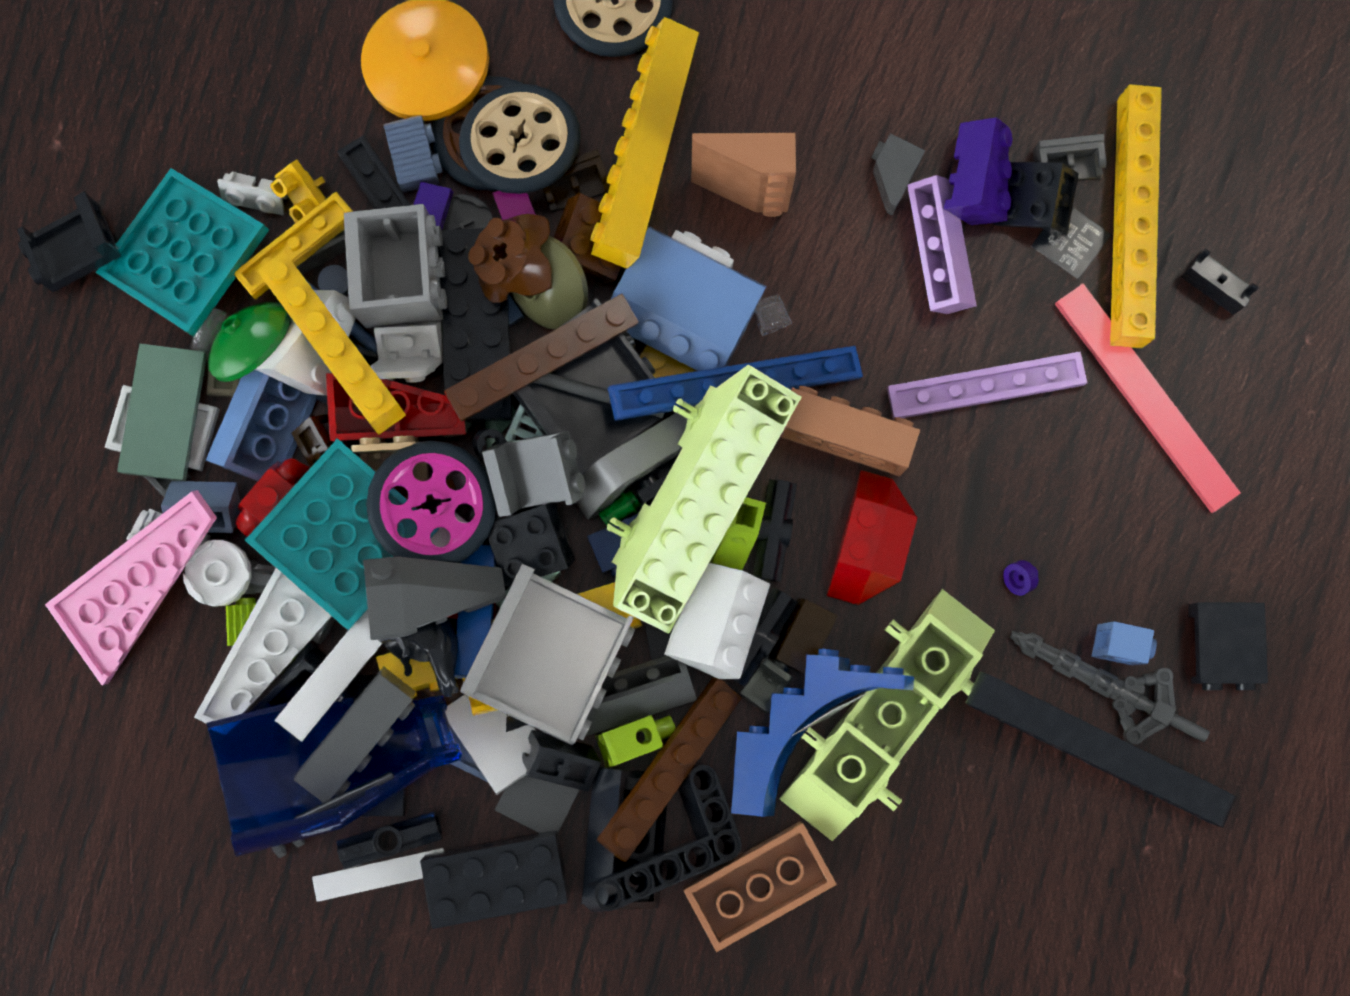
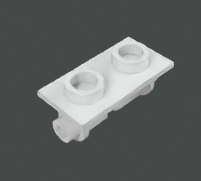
[217,171,288,216]

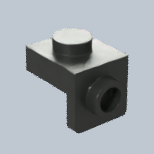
[739,658,793,714]

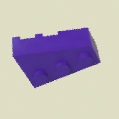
[944,117,1013,225]

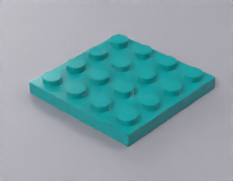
[96,168,269,337]
[245,439,440,631]

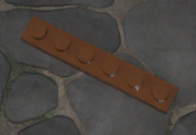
[444,293,639,422]
[596,677,742,862]

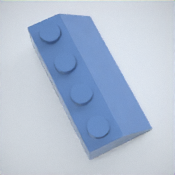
[206,370,317,482]

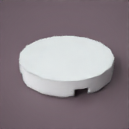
[183,540,252,607]

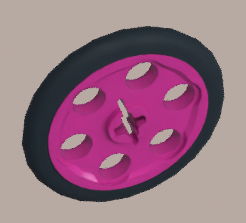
[366,441,496,563]

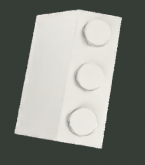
[664,563,770,679]

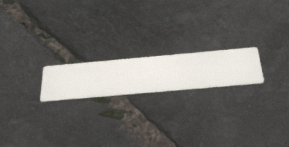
[312,848,444,901]

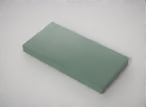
[117,344,207,481]

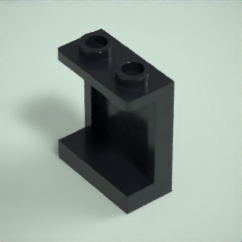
[17,191,121,292]
[1188,602,1268,690]

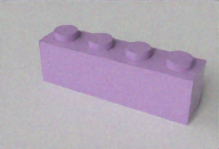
[907,175,977,314]

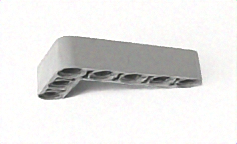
[575,409,688,520]

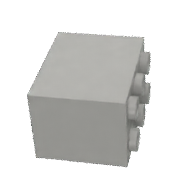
[344,204,447,328]

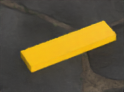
[234,192,353,300]

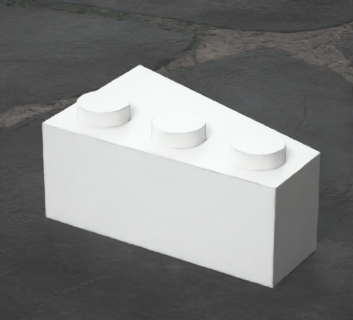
[255,290,356,395]

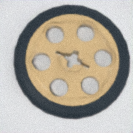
[553,0,673,57]
[459,84,581,194]

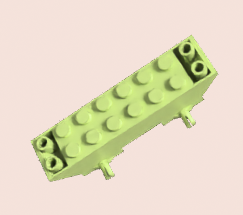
[607,365,802,634]
[779,589,995,841]

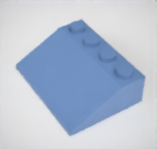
[611,227,767,371]

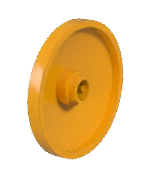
[361,0,489,121]

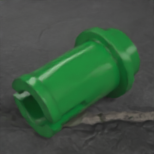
[598,490,642,525]

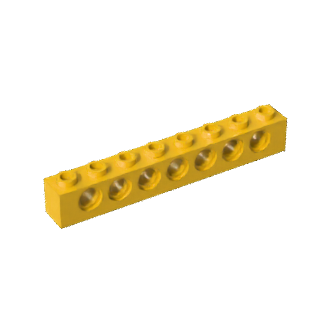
[1110,84,1161,348]

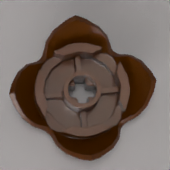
[468,214,552,303]

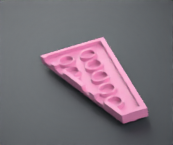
[45,490,217,686]

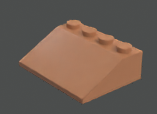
[691,133,796,217]

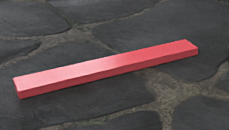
[1055,284,1241,513]

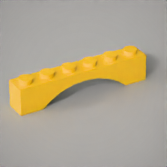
[256,251,406,435]

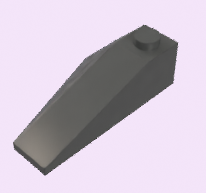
[363,556,506,640]

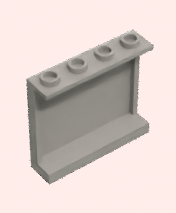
[460,564,635,745]

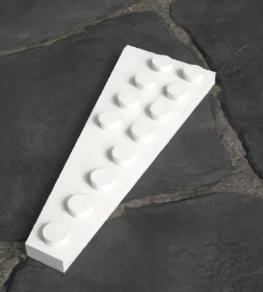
[194,568,332,733]

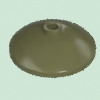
[511,236,588,330]

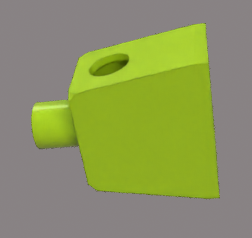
[595,715,676,767]

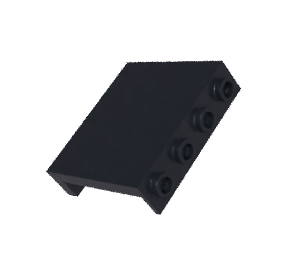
[513,298,671,475]

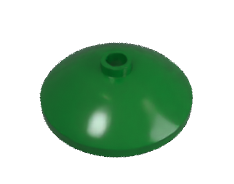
[209,302,290,382]

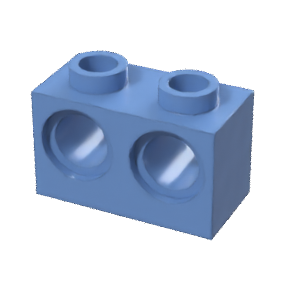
[1091,621,1157,665]

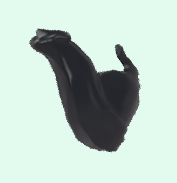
[378,618,459,698]

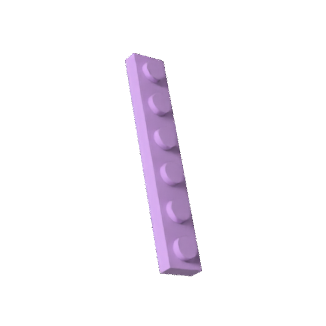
[887,351,1087,420]

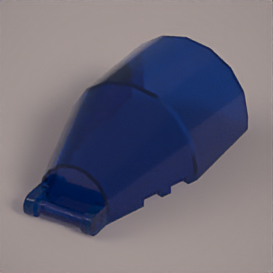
[207,695,462,857]

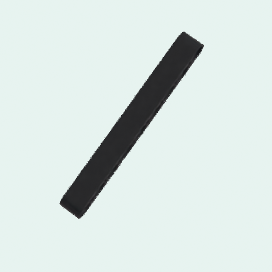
[966,672,1236,828]

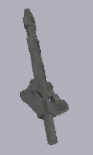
[1009,631,1210,745]

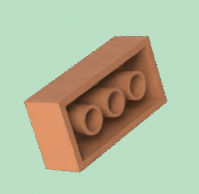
[780,386,920,477]
[683,821,837,952]

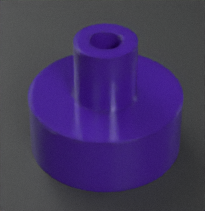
[1003,560,1039,596]

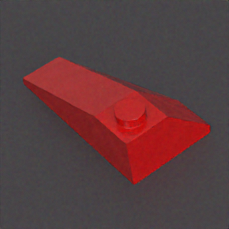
[326,373,466,441]

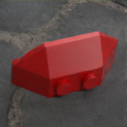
[827,470,918,605]

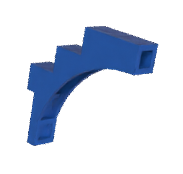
[731,649,914,817]

